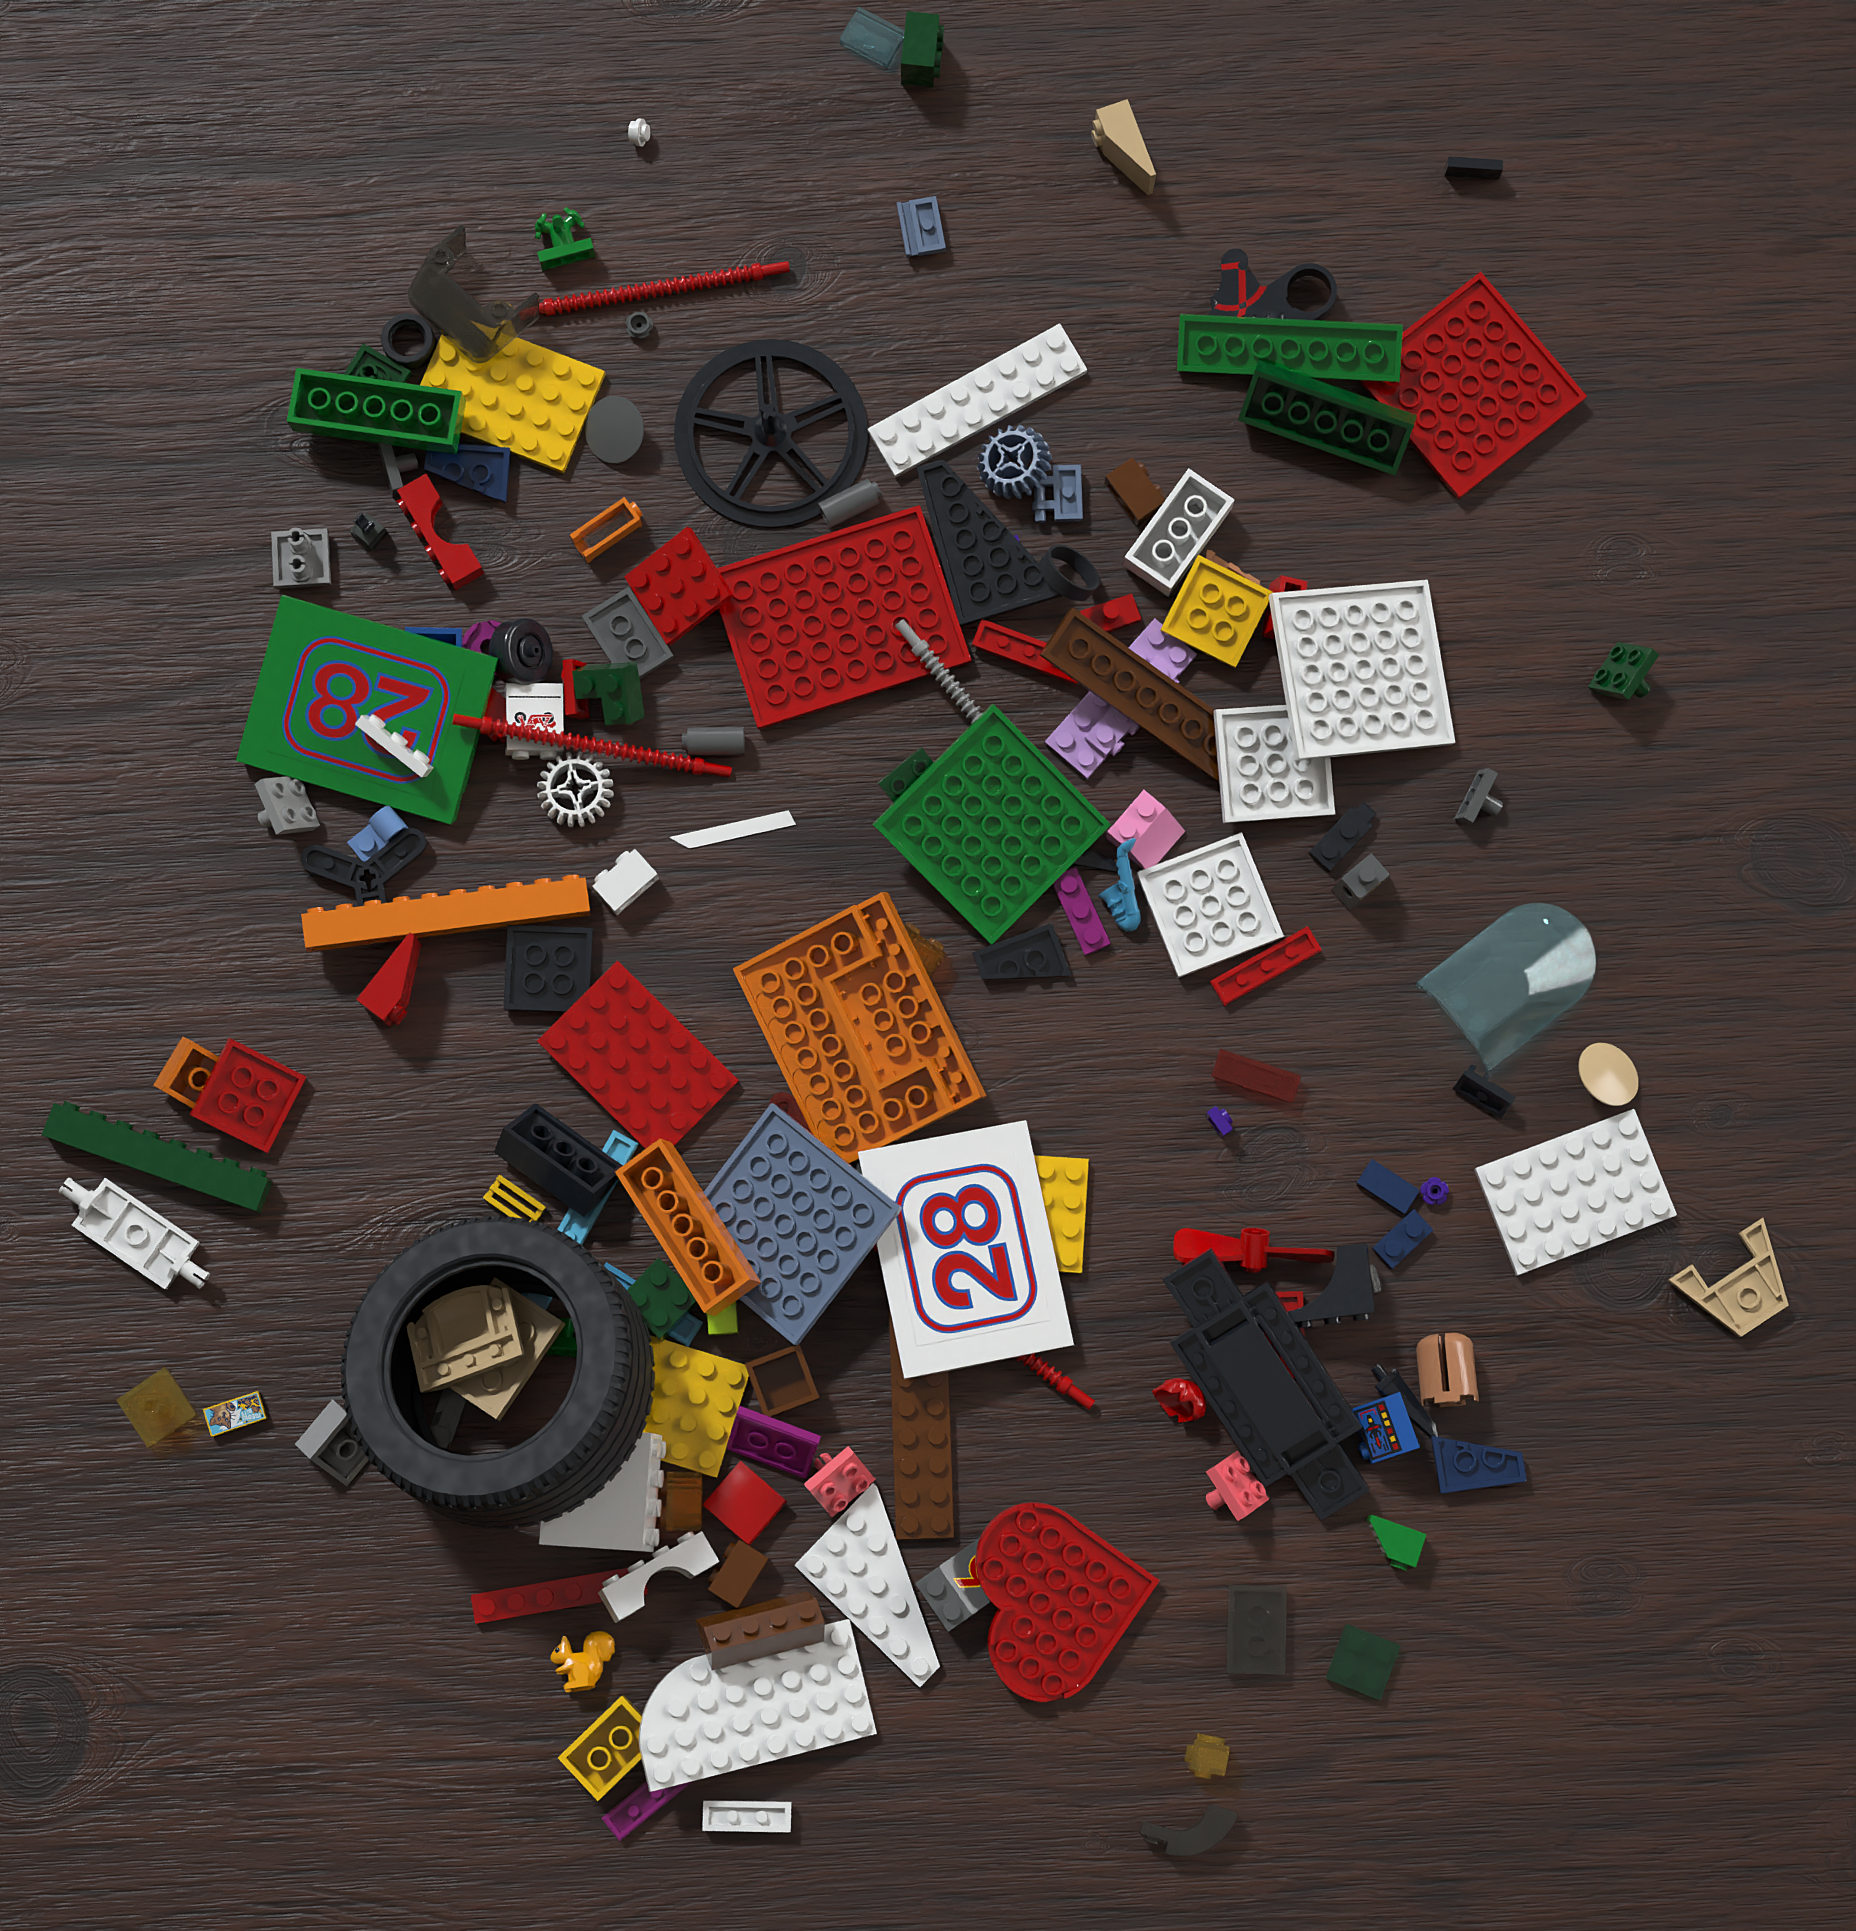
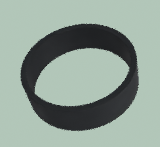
[1039,544,1100,601]

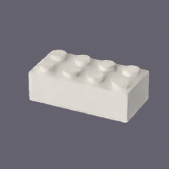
[1123,468,1234,597]

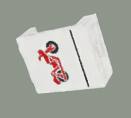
[505,683,564,760]

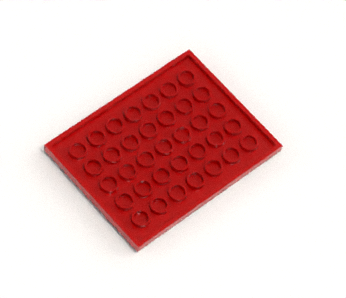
[717,505,971,730]

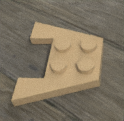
[1667,1218,1788,1337]

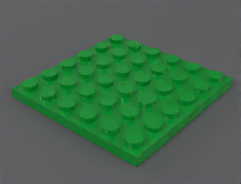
[872,704,1111,945]

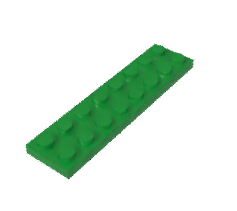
[1177,314,1403,382]

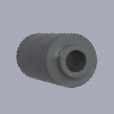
[818,479,882,528]
[682,727,745,756]

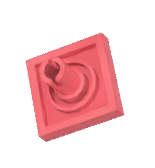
[804,1446,876,1517]
[1206,1450,1269,1521]

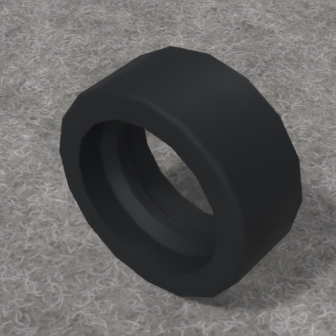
[381,313,436,369]

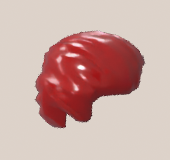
[1152,1378,1206,1423]

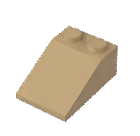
[1091,99,1156,195]

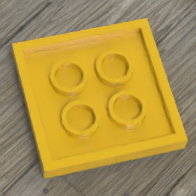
[1160,555,1273,668]

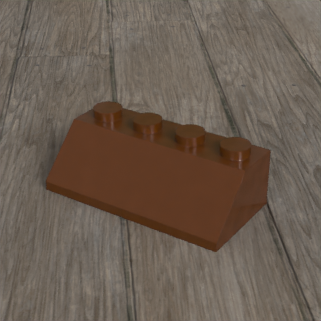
[695,1591,825,1670]

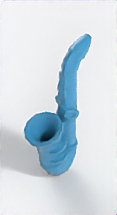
[1098,838,1141,931]

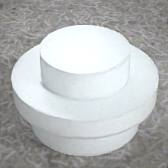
[628,118,650,147]

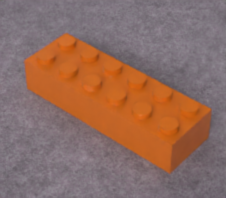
[615,1139,761,1316]

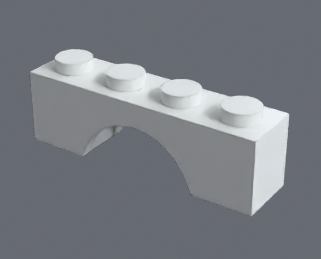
[598,1531,719,1623]

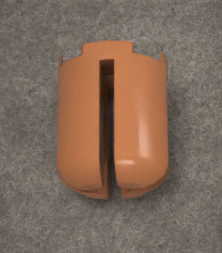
[1416,1333,1479,1407]

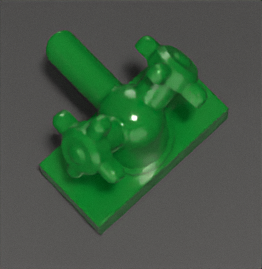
[535,207,595,271]

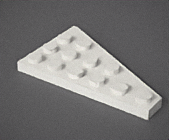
[795,1483,940,1687]

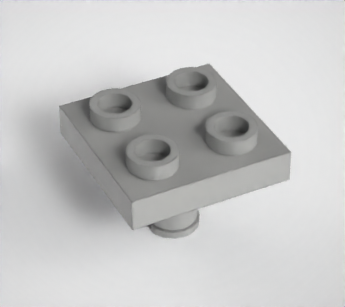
[255,776,320,835]

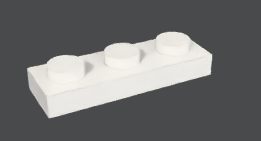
[355,714,433,777]
[702,1800,791,1832]

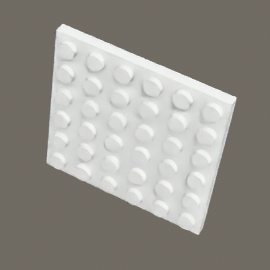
[1268,580,1455,761]

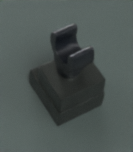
[350,513,388,551]

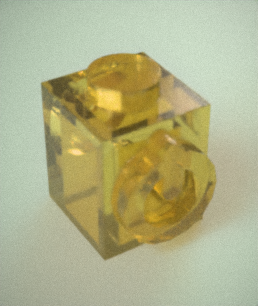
[1184,1733,1230,1779]

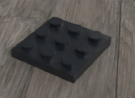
[503,925,593,1013]

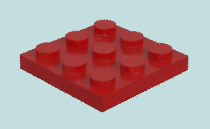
[624,527,734,645]
[190,1038,306,1153]

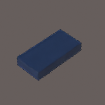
[1356,1159,1420,1215]

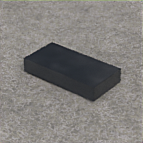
[1444,156,1503,180]

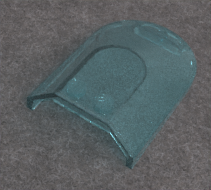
[1416,903,1596,1072]

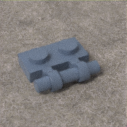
[1032,464,1083,523]

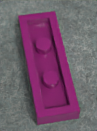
[1052,867,1111,956]

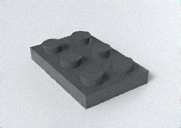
[581,587,674,680]

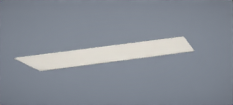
[669,810,796,849]

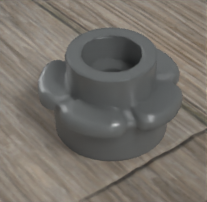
[626,312,653,339]

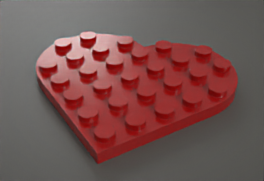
[975,1502,1160,1702]

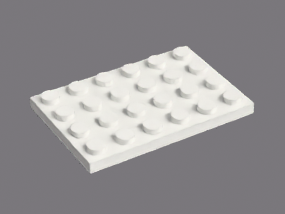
[1474,1109,1677,1276]

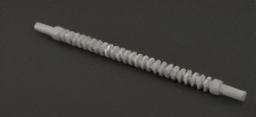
[895,619,982,724]

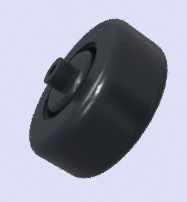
[489,618,553,685]

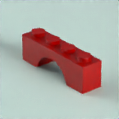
[397,474,484,591]

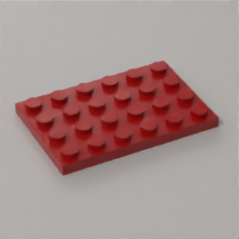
[537,960,739,1149]

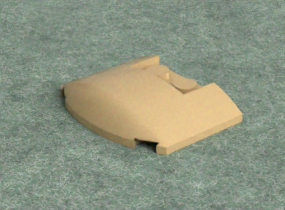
[407,1285,525,1393]

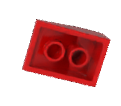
[356,932,421,1028]

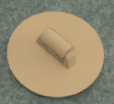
[1579,1043,1638,1106]

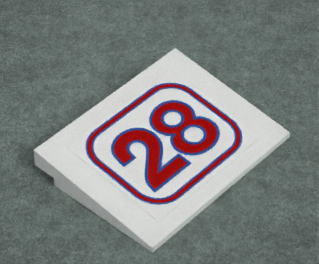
[858,1120,1074,1380]

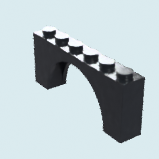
[1221,1243,1376,1328]

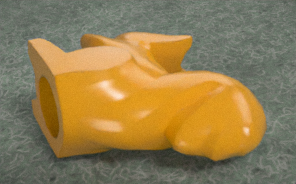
[551,1631,615,1693]

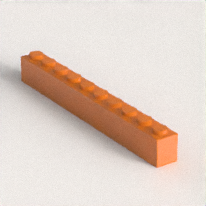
[301,875,590,952]

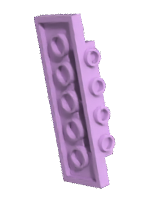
[1044,618,1197,780]

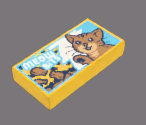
[203,1391,268,1437]

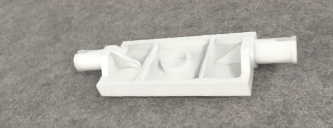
[59,1178,210,1290]

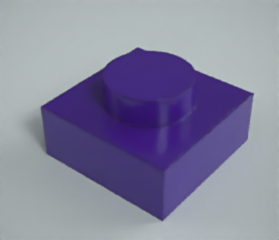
[1205,1106,1233,1138]

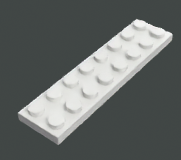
[868,323,1087,478]

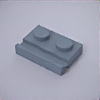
[897,196,946,258]

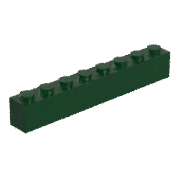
[42,1101,273,1214]

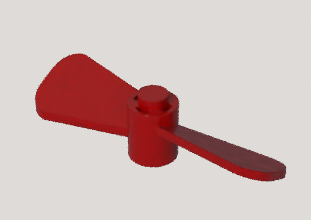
[1173,1228,1335,1273]

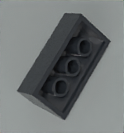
[494,1103,623,1217]

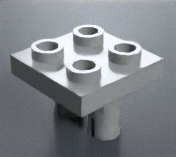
[271,528,331,589]

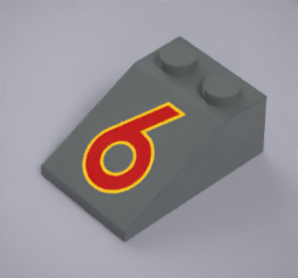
[915,1538,991,1632]

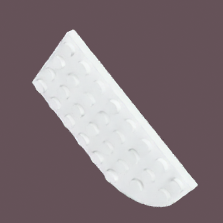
[639,1619,877,1792]

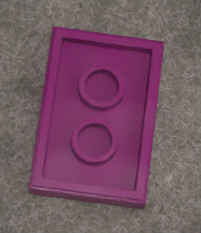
[726,1406,821,1479]

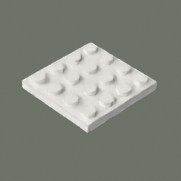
[1213,705,1335,823]
[1136,832,1284,978]

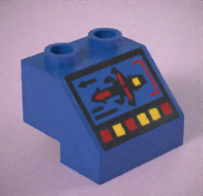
[1352,1392,1420,1464]

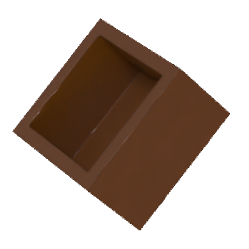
[745,1344,820,1418]

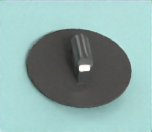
[585,396,644,463]

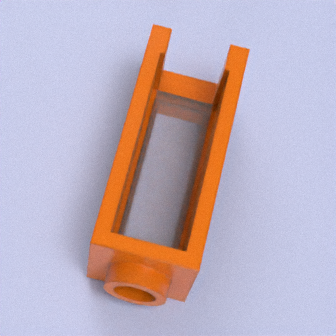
[570,497,643,564]

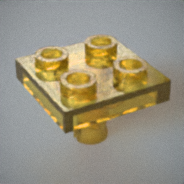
[116,1367,198,1448]

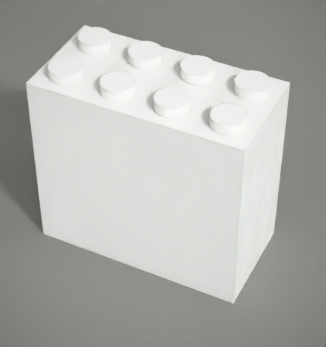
[539,1432,666,1552]

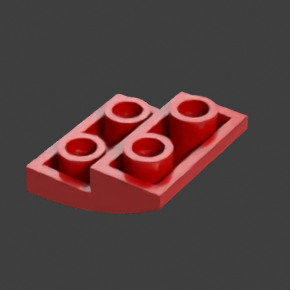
[703,1461,787,1546]

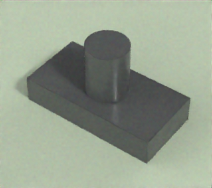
[378,443,418,498]
[1454,768,1503,824]

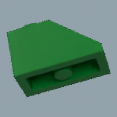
[1366,1515,1427,1571]

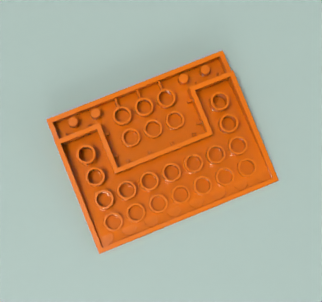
[733,892,987,1164]

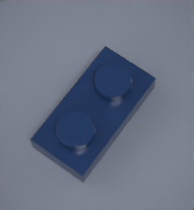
[1371,1209,1433,1269]

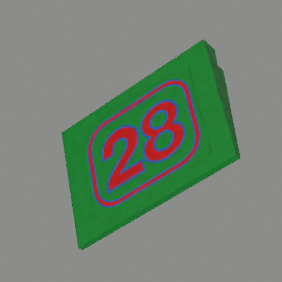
[236,595,499,824]

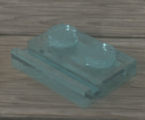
[839,6,904,68]

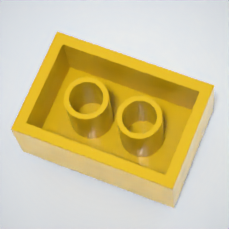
[558,1695,642,1801]

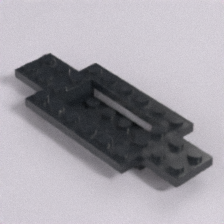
[1162,1247,1370,1520]

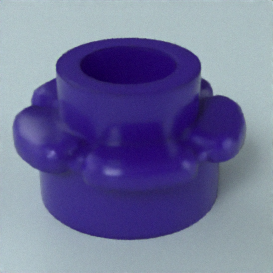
[1420,1177,1449,1205]

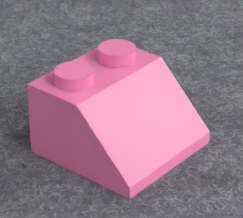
[1106,790,1185,870]

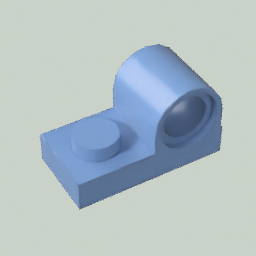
[347,805,408,861]

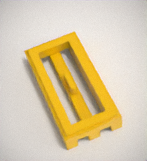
[483,1174,546,1222]

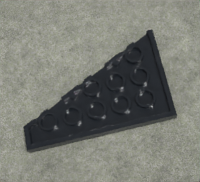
[917,459,1063,627]

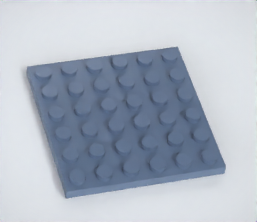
[704,1103,903,1346]

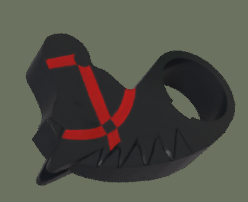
[1208,249,1337,321]

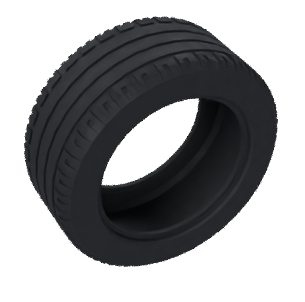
[340,1216,655,1529]

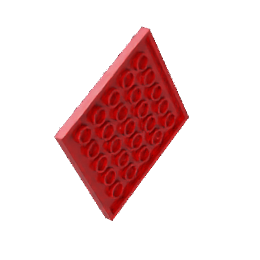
[1357,272,1587,500]

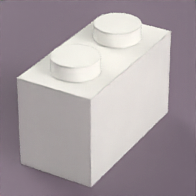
[592,849,659,915]

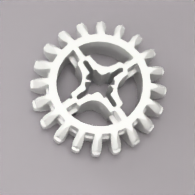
[537,752,614,827]

